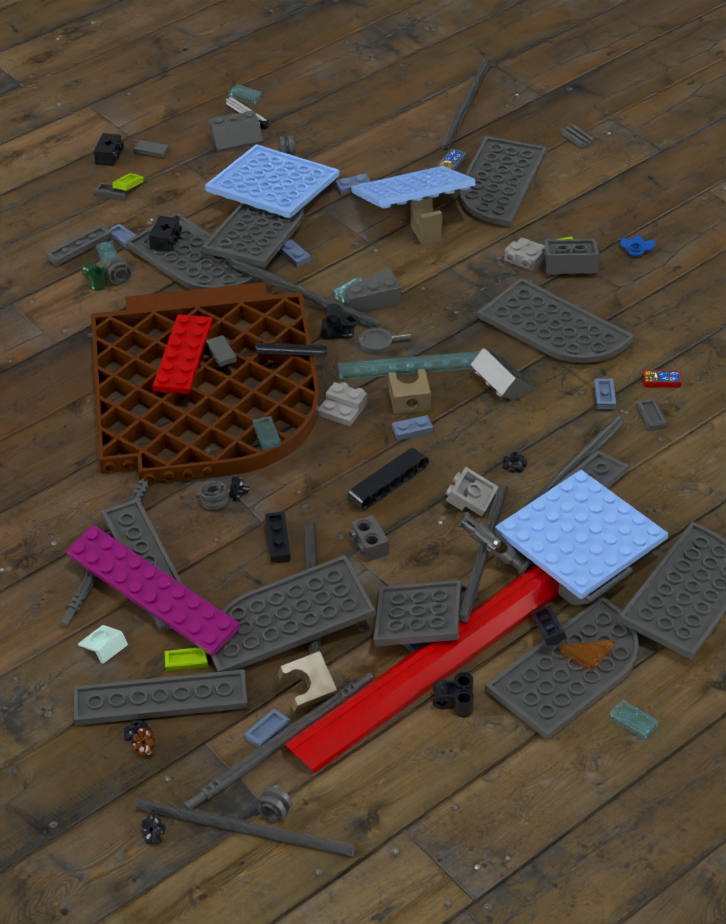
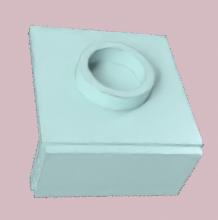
[78,625,128,664]

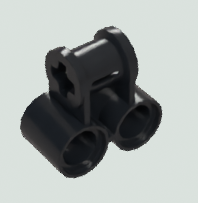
[321,303,359,340]
[433,672,474,718]

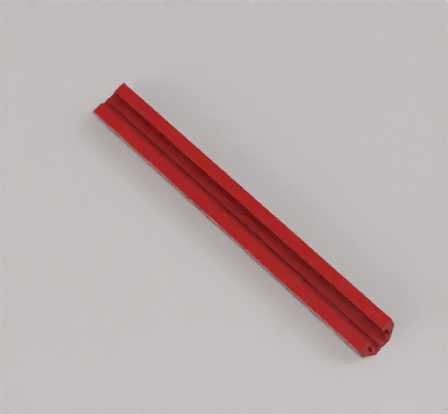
[284,565,560,773]

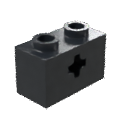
[94,133,124,166]
[149,216,182,252]

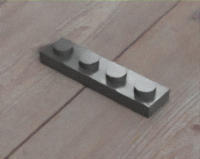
[46,225,112,266]

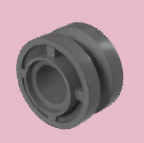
[278,135,295,156]
[104,256,132,284]
[199,481,229,510]
[256,787,292,822]

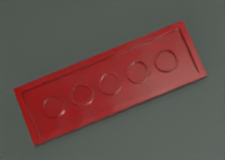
[153,315,213,394]

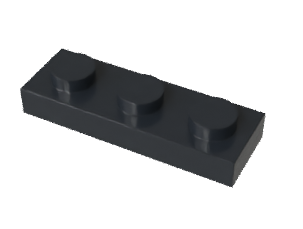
[265,512,291,562]
[530,605,567,646]

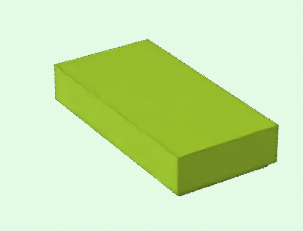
[113,173,144,191]
[165,648,208,672]

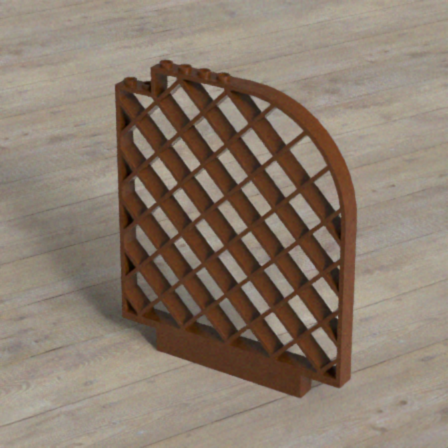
[91,282,320,485]

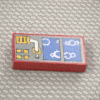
[643,370,682,387]

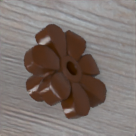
[132,728,156,757]

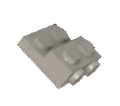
[504,237,545,271]
[318,382,367,426]
[445,467,498,516]

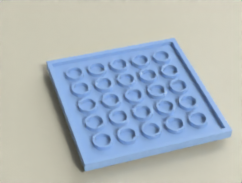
[205,144,340,218]
[351,166,476,209]
[495,470,668,599]

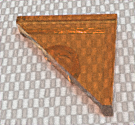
[560,640,615,670]

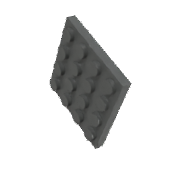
[373,580,462,646]

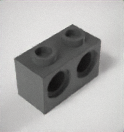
[349,515,389,562]

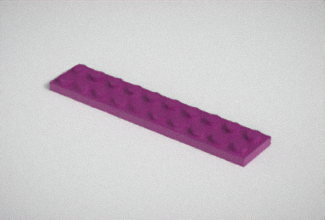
[66,525,241,657]

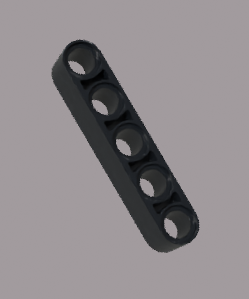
[347,448,429,511]

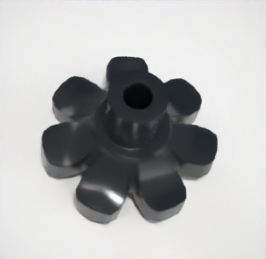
[503,452,527,473]
[229,475,249,500]
[124,720,151,744]
[140,815,166,844]

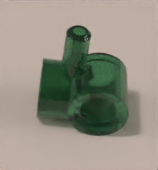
[82,262,107,291]

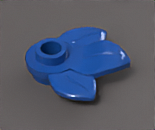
[621,235,655,257]

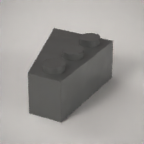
[345,267,401,313]

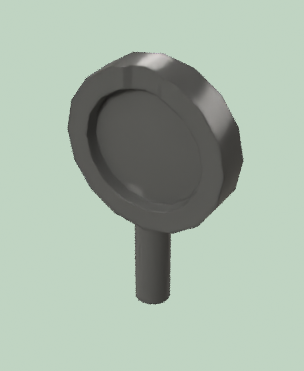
[359,328,411,355]

